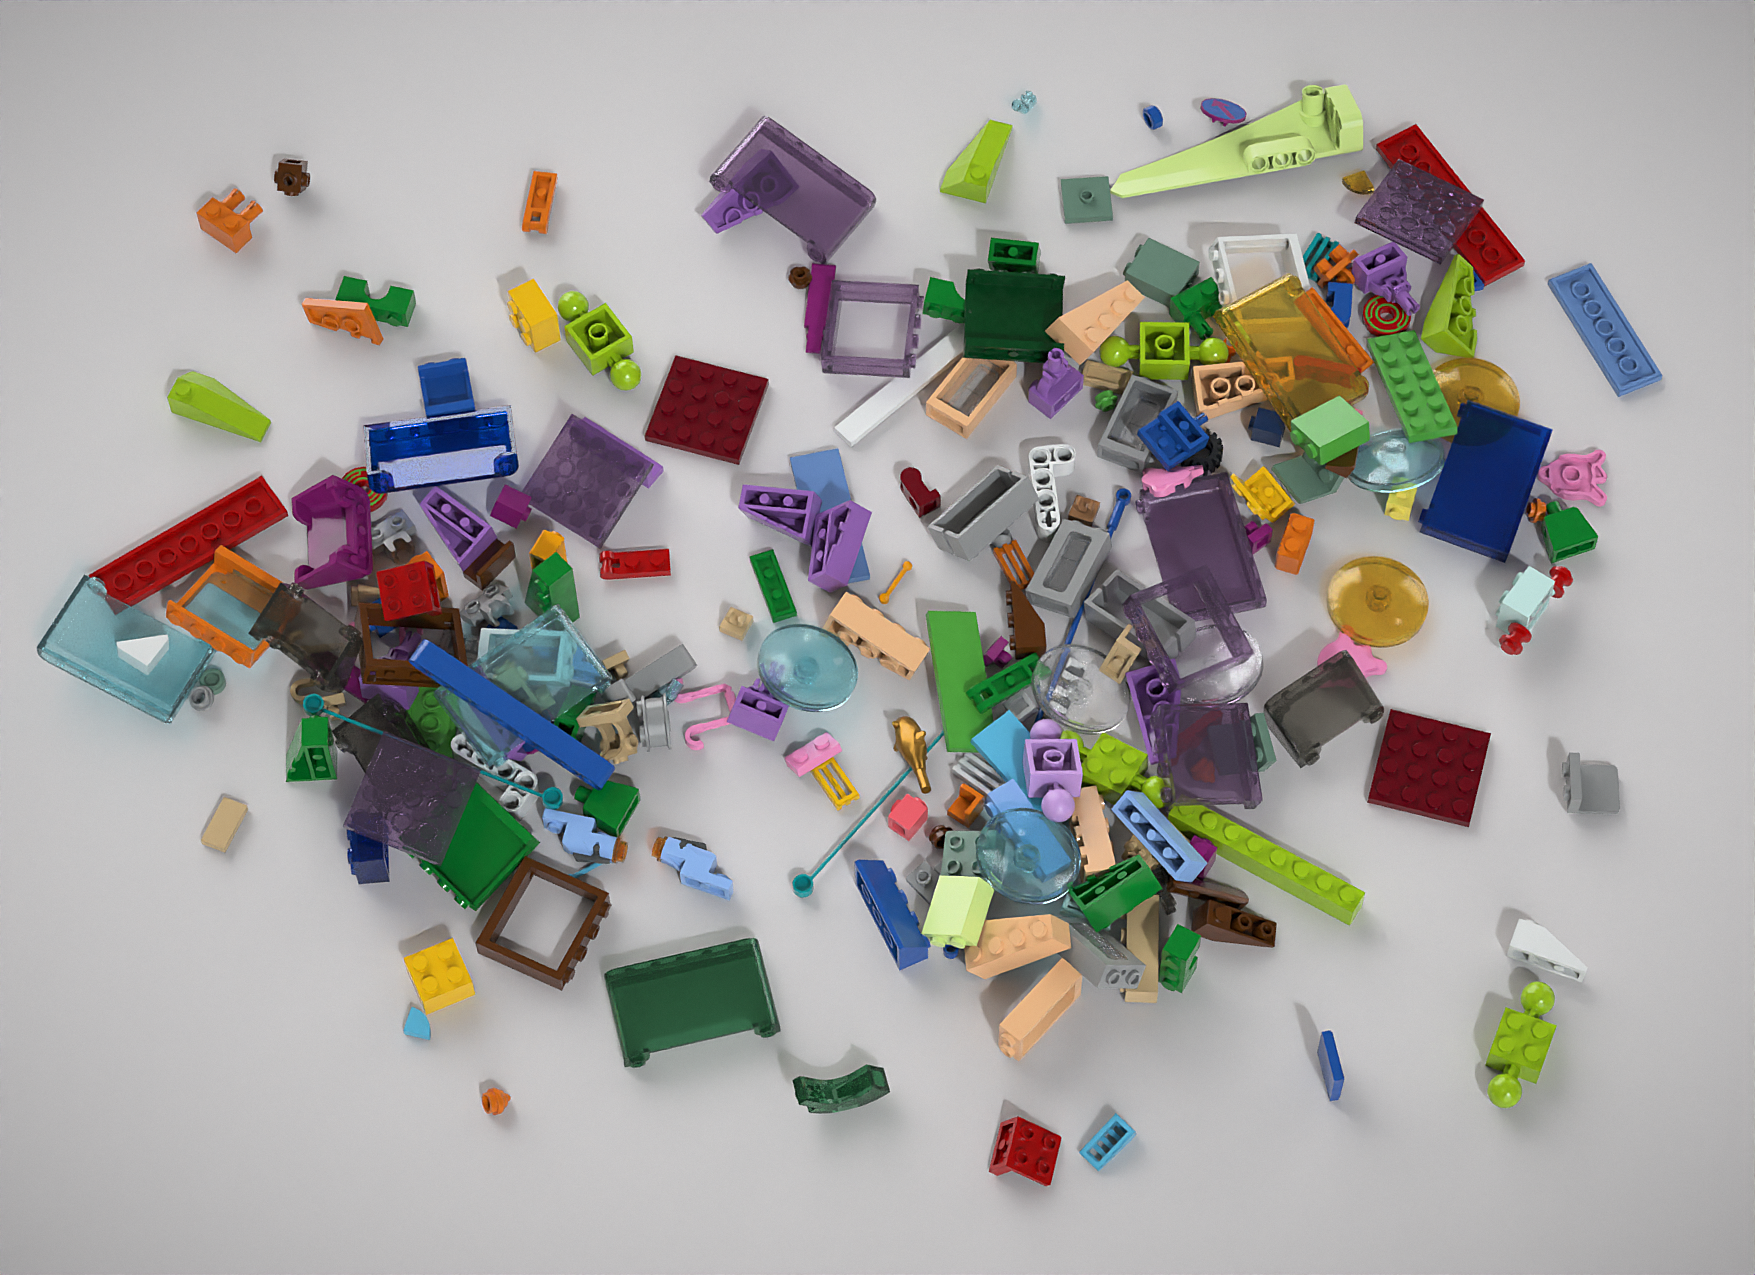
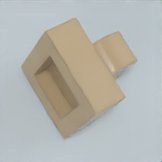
[719,607,754,641]
[601,650,630,681]
[322,693,347,721]

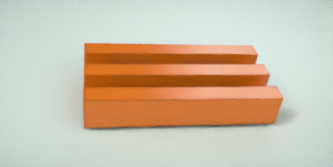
[993,539,1034,590]

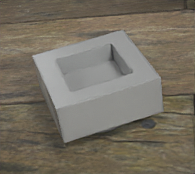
[1002,689,1038,723]

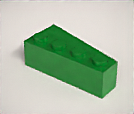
[524,552,580,631]

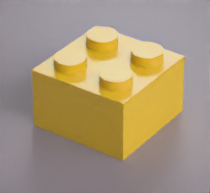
[507,278,561,353]
[404,938,475,1015]

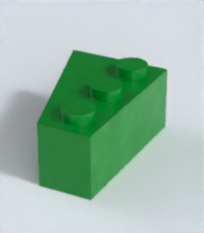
[286,715,337,782]
[1065,855,1163,933]

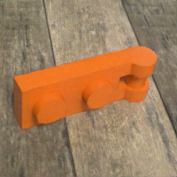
[522,171,558,234]

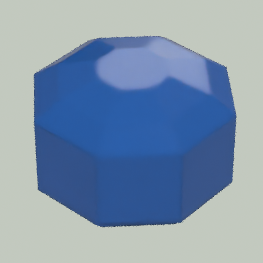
[1143,105,1163,130]

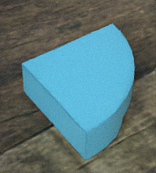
[403,1007,431,1040]

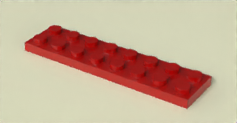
[1376,124,1525,287]
[88,476,289,616]

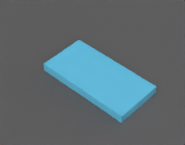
[970,710,1044,817]

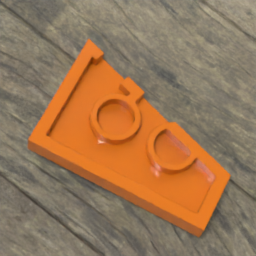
[301,298,383,346]

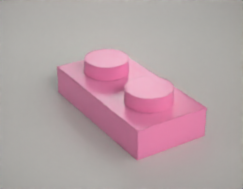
[784,732,842,777]

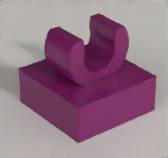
[1243,521,1273,555]
[983,636,1013,669]

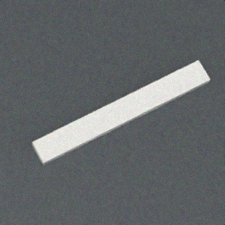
[834,323,964,447]

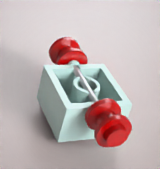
[1496,566,1573,655]

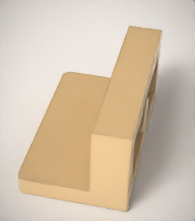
[1099,624,1142,684]

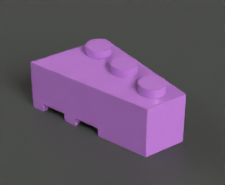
[738,484,822,547]
[419,485,497,572]
[808,500,872,593]

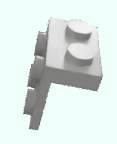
[1562,752,1620,814]

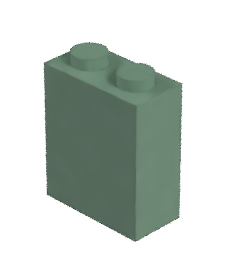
[1123,238,1200,308]

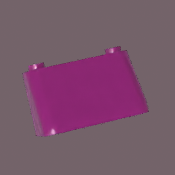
[292,475,373,590]

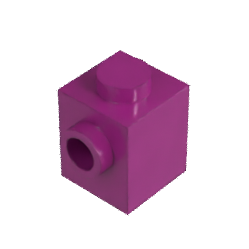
[490,484,532,529]
[1190,835,1217,881]

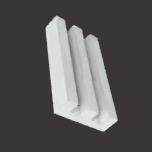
[952,752,1006,797]

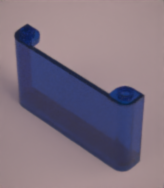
[1418,399,1553,563]
[363,405,519,494]

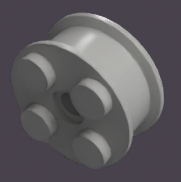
[636,693,671,752]

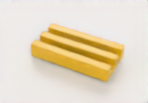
[810,757,860,811]

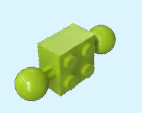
[558,291,641,391]
[1099,322,1229,380]
[1059,730,1174,809]
[1485,981,1557,1108]

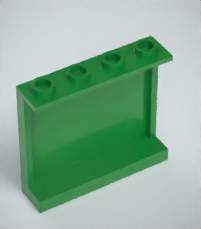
[398,770,540,911]

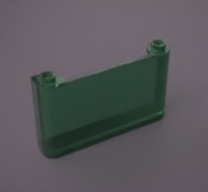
[604,938,781,1068]

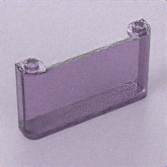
[709,116,876,264]
[1136,472,1267,622]

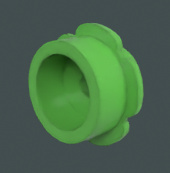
[1094,390,1118,412]

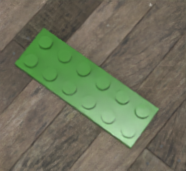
[1367,330,1457,443]

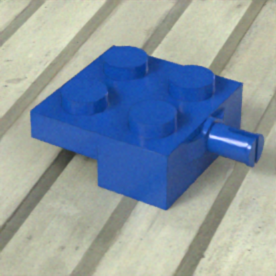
[1137,401,1209,471]

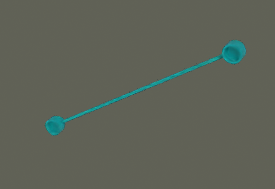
[303,694,563,810]
[792,731,944,898]

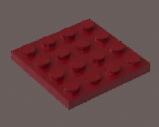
[645,355,769,465]
[1367,709,1491,827]

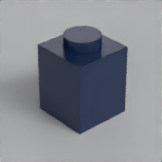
[1248,407,1288,448]

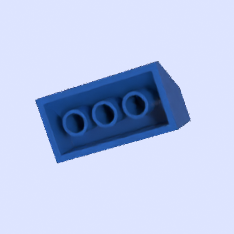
[854,860,931,971]

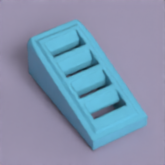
[1079,1113,1137,1171]

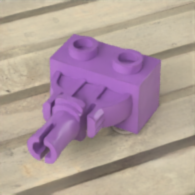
[1351,241,1420,316]
[1028,348,1084,419]
[359,631,422,710]
[727,663,789,741]

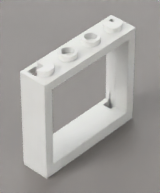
[1208,233,1313,336]

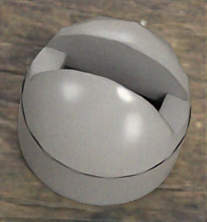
[992,528,1012,548]

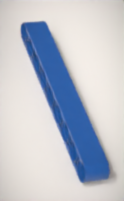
[408,639,615,790]

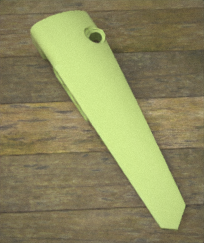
[1110,84,1363,198]

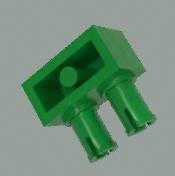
[988,238,1041,274]
[1169,277,1226,340]

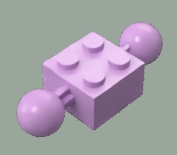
[1023,719,1083,822]

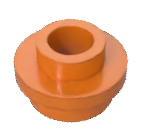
[1526,498,1546,523]

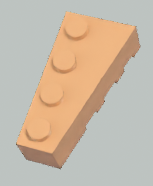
[1045,280,1145,365]
[1191,357,1294,420]
[820,592,930,680]
[1068,786,1116,884]
[964,914,1071,979]

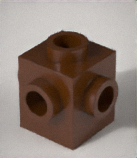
[274,158,310,196]

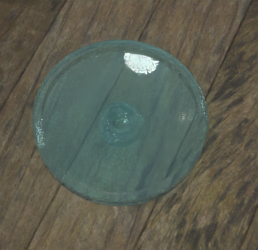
[1347,429,1445,492]
[757,624,858,712]
[976,808,1081,905]

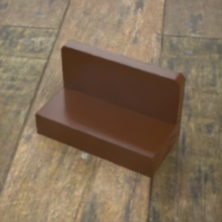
[463,538,516,591]

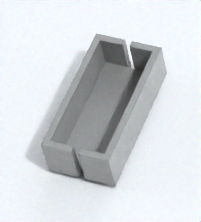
[927,465,1039,561]
[1084,570,1197,664]

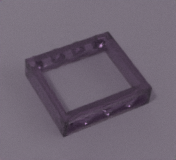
[821,280,924,378]
[1122,564,1254,694]

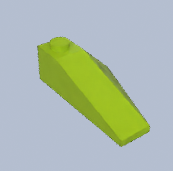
[940,120,1013,204]
[1421,254,1477,359]
[167,371,271,442]

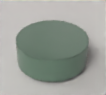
[199,669,226,695]

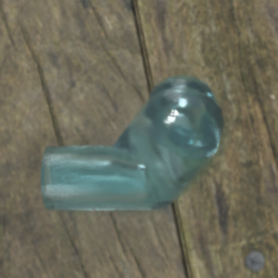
[1012,91,1037,114]
[652,679,684,706]

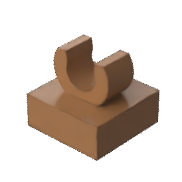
[1068,495,1100,527]

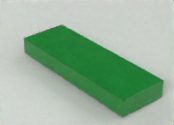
[749,549,797,623]

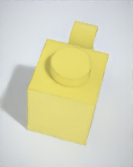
[1384,478,1418,521]

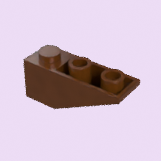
[1006,581,1047,660]
[1191,900,1277,948]

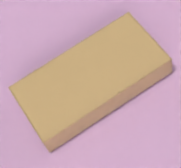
[1082,360,1133,395]
[201,797,248,853]

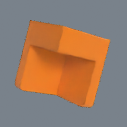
[947,783,984,828]

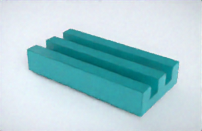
[1303,233,1339,282]

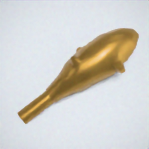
[892,716,931,794]

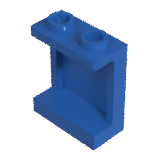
[418,358,477,428]

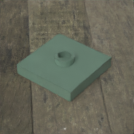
[1061,176,1113,224]

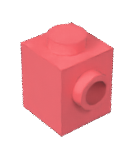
[888,794,928,841]

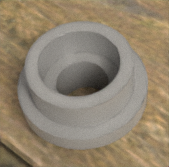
[189,685,214,711]

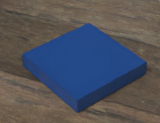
[1317,1030,1344,1101]

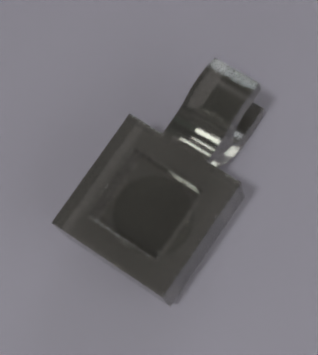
[1151,866,1177,915]

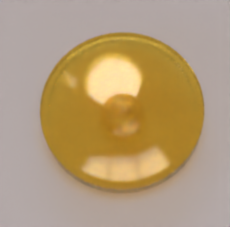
[1433,358,1520,447]
[1327,556,1429,648]

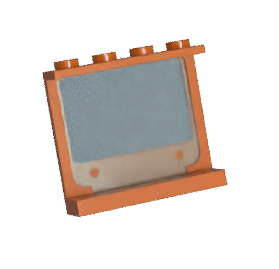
[166,545,304,669]

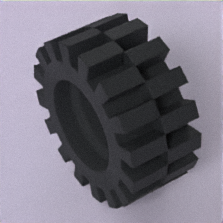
[1181,428,1223,476]

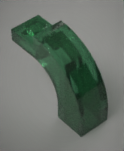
[792,1064,890,1114]

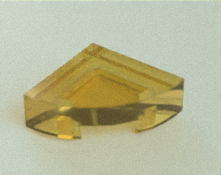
[1342,170,1374,195]

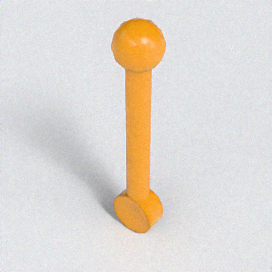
[879,561,912,604]

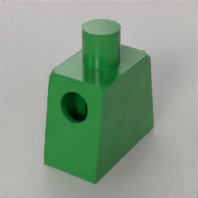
[1541,501,1598,563]
[574,781,640,839]

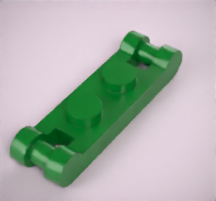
[966,653,1051,714]

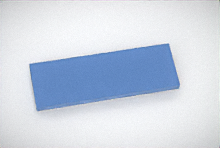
[1548,263,1663,397]
[790,448,870,589]

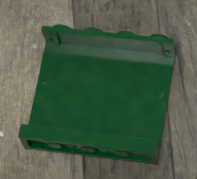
[963,268,1065,363]

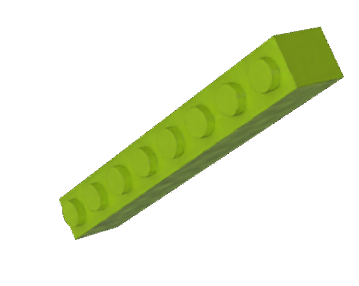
[1168,794,1365,926]

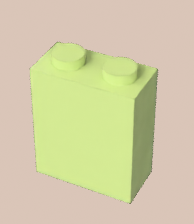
[921,876,995,948]

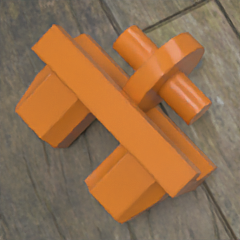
[1313,244,1359,288]

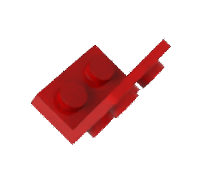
[376,561,442,621]
[989,1116,1062,1186]

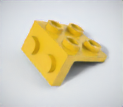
[1230,466,1295,523]

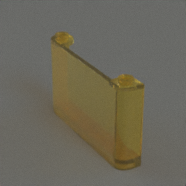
[1213,273,1369,432]

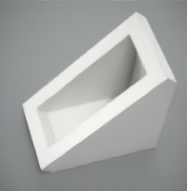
[117,634,169,676]

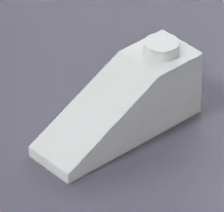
[1506,918,1587,982]

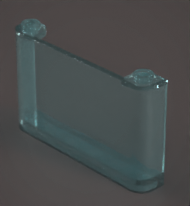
[37,575,217,724]
[433,604,614,769]

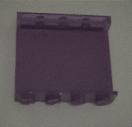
[1150,703,1263,811]

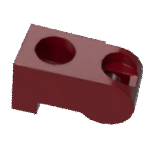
[900,467,941,518]

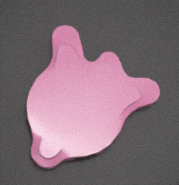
[1537,450,1607,507]
[1141,465,1204,497]
[1314,625,1387,690]

